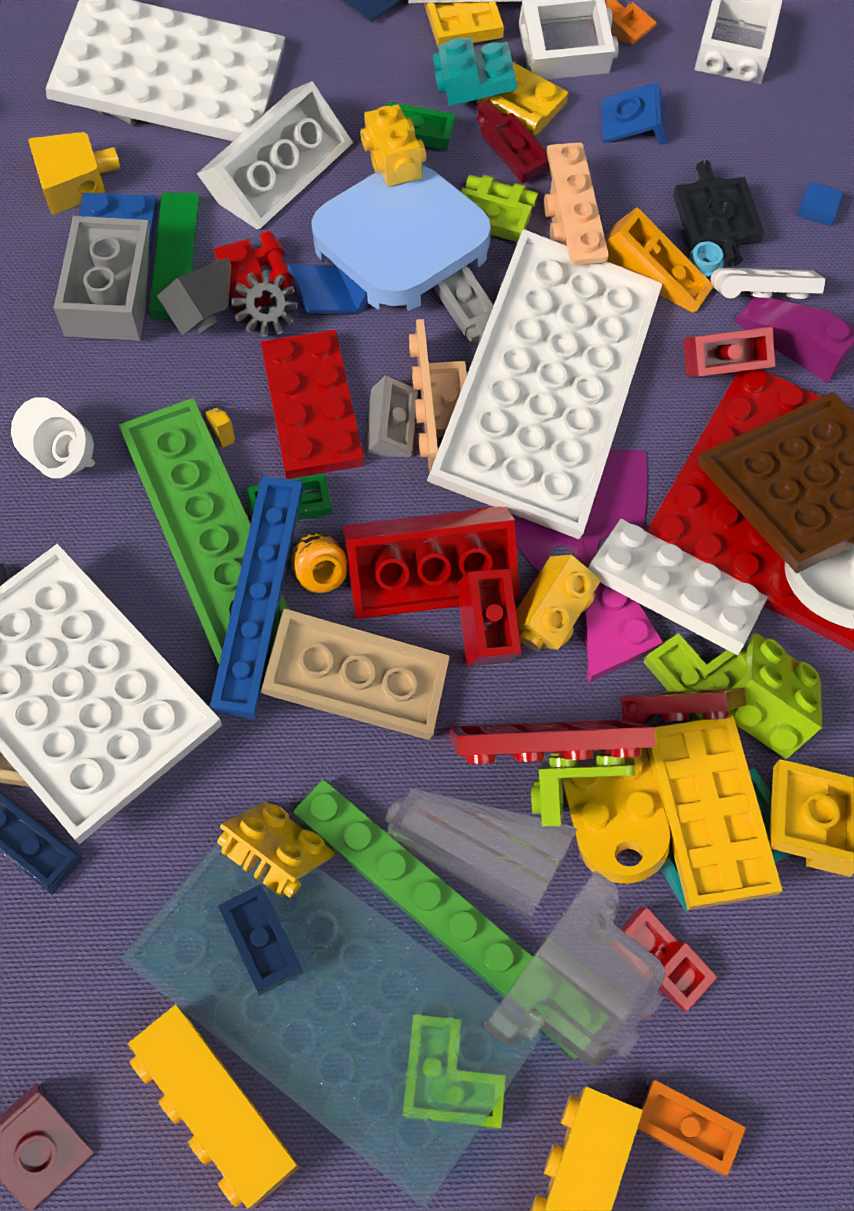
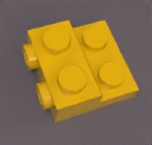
[769,759,854,877]

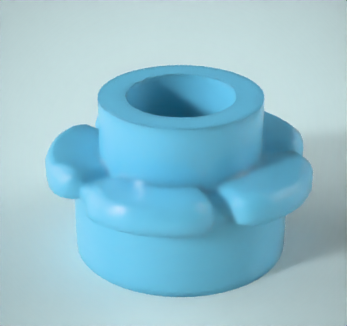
[688,242,724,277]

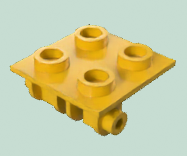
[217,801,336,898]

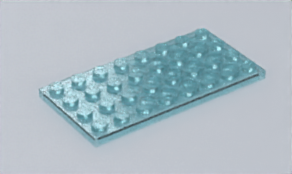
[120,811,542,1209]

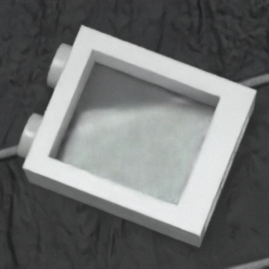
[519,0,618,80]
[694,0,782,84]

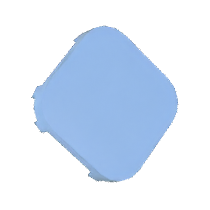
[312,164,491,311]

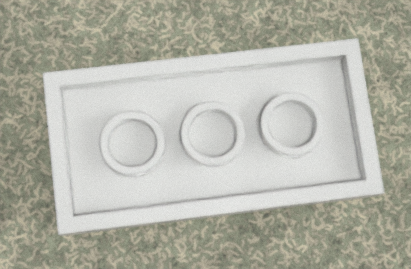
[588,519,768,655]

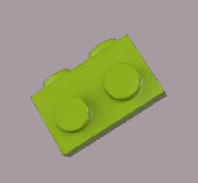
[730,633,822,759]
[531,751,635,827]

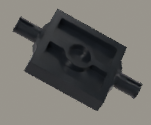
[673,160,765,266]

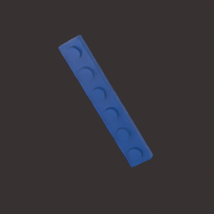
[210,476,303,719]

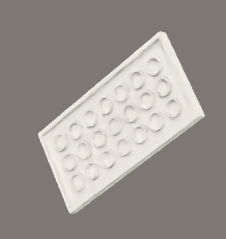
[427,229,662,539]

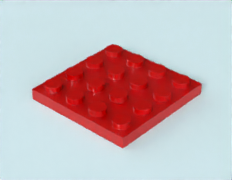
[450,719,655,764]

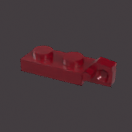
[476,99,550,184]
[620,688,746,724]

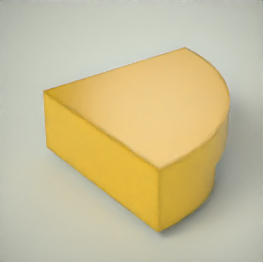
[204,407,235,448]

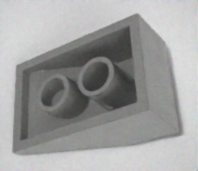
[54,216,150,341]

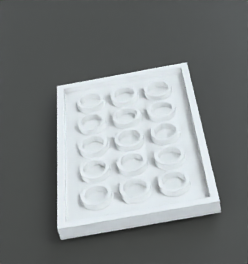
[46,0,285,141]
[0,544,222,844]

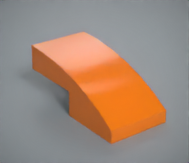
[586,0,657,45]

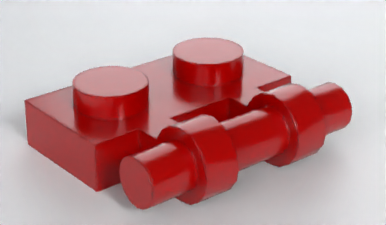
[213,231,296,314]

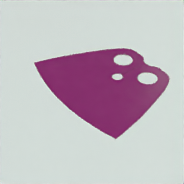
[489,450,647,573]

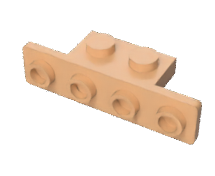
[544,142,609,265]
[409,319,467,471]

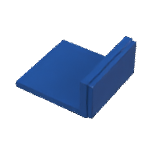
[601,83,668,145]
[288,264,368,314]

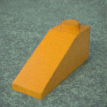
[604,207,713,313]

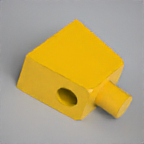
[28,132,121,215]

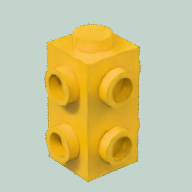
[360,104,426,187]
[516,555,601,651]

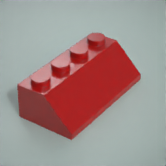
[343,507,520,619]

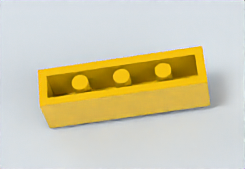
[128,1004,300,1209]
[530,1087,643,1211]

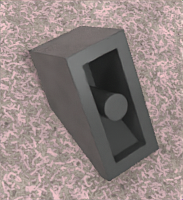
[157,258,231,336]

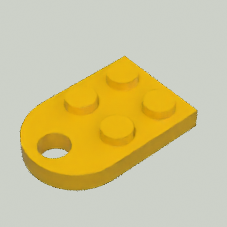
[562,748,670,884]

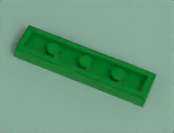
[149,193,200,319]

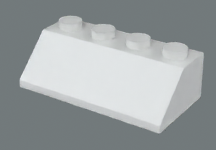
[197,81,353,229]

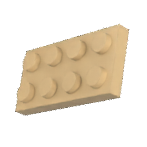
[260,609,450,740]

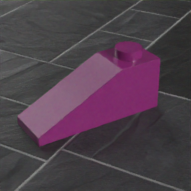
[734,297,854,384]

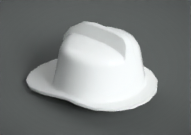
[11,397,96,479]

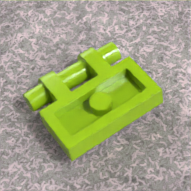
[461,174,538,242]

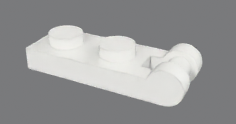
[711,268,825,299]

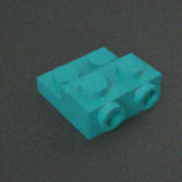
[433,37,518,106]

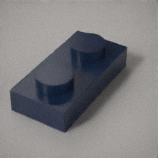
[218,884,304,996]

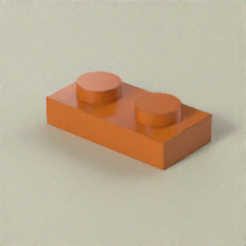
[637,1080,746,1176]

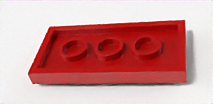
[261,329,364,480]

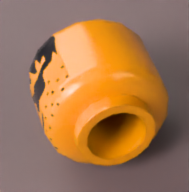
[289,533,348,593]

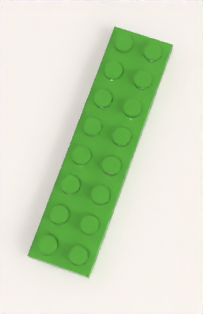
[119,398,289,678]

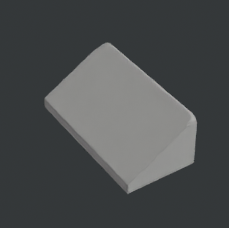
[364,376,418,458]

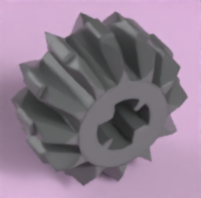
[232,270,298,338]

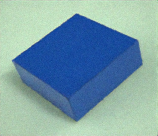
[797,181,844,226]

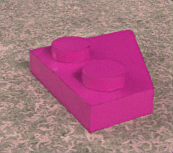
[584,583,663,682]

